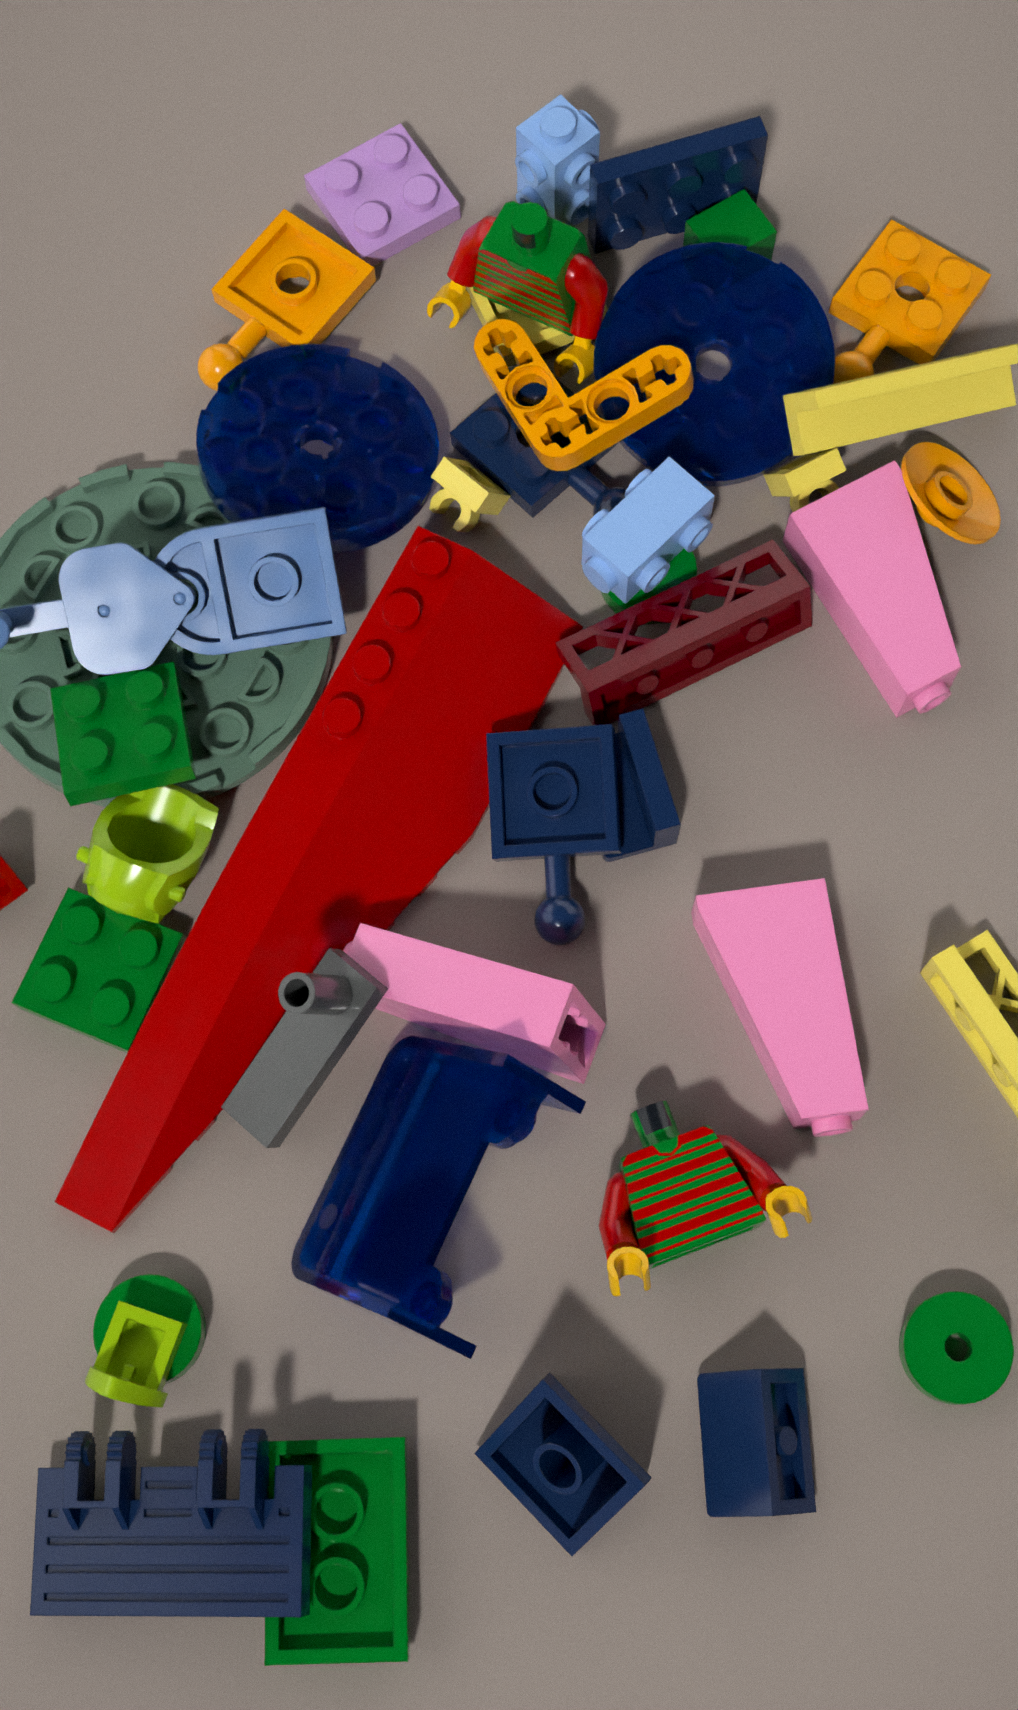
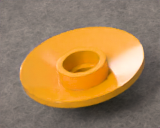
[901,442,1001,545]

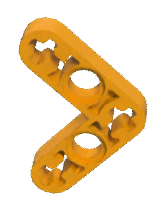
[474,319,694,471]

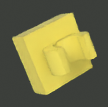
[763,448,846,512]
[429,457,511,533]

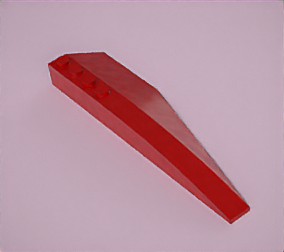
[55,526,583,1233]

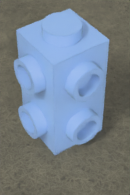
[515,94,600,225]
[581,457,715,604]

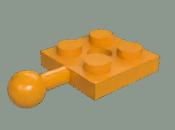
[197,209,376,391]
[826,219,991,385]

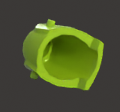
[76,784,219,923]

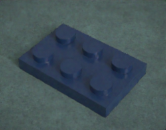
[588,116,768,254]

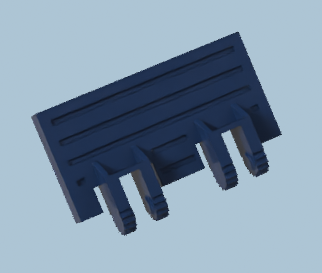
[30,1429,312,1617]

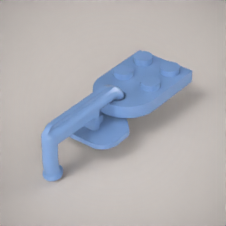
[0,507,347,675]

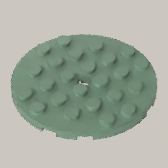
[0,462,334,807]

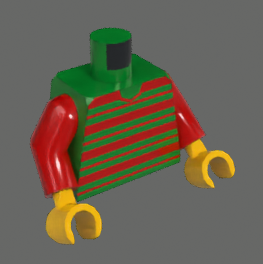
[427,201,608,384]
[598,1100,813,1297]

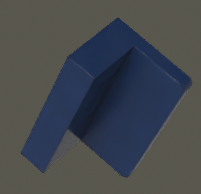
[602,709,681,862]
[697,1368,816,1517]

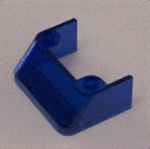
[291,1035,586,1359]

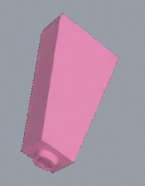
[783,460,961,718]
[691,878,869,1137]
[343,923,606,1084]

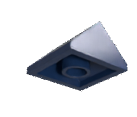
[474,1372,652,1556]

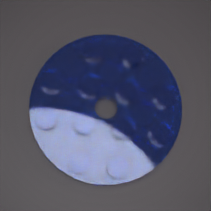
[594,242,835,487]
[196,344,439,554]

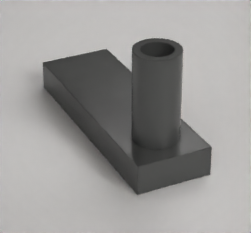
[221,948,388,1148]

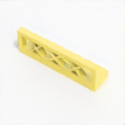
[783,343,1018,456]
[920,930,1018,1118]

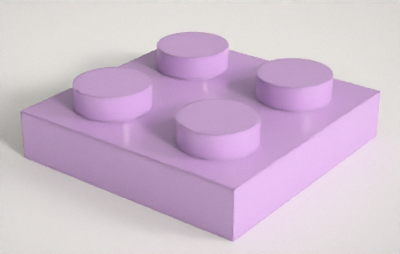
[304,123,461,266]

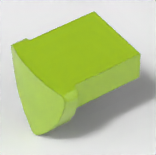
[85,1301,187,1408]

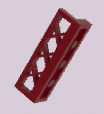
[555,539,812,725]

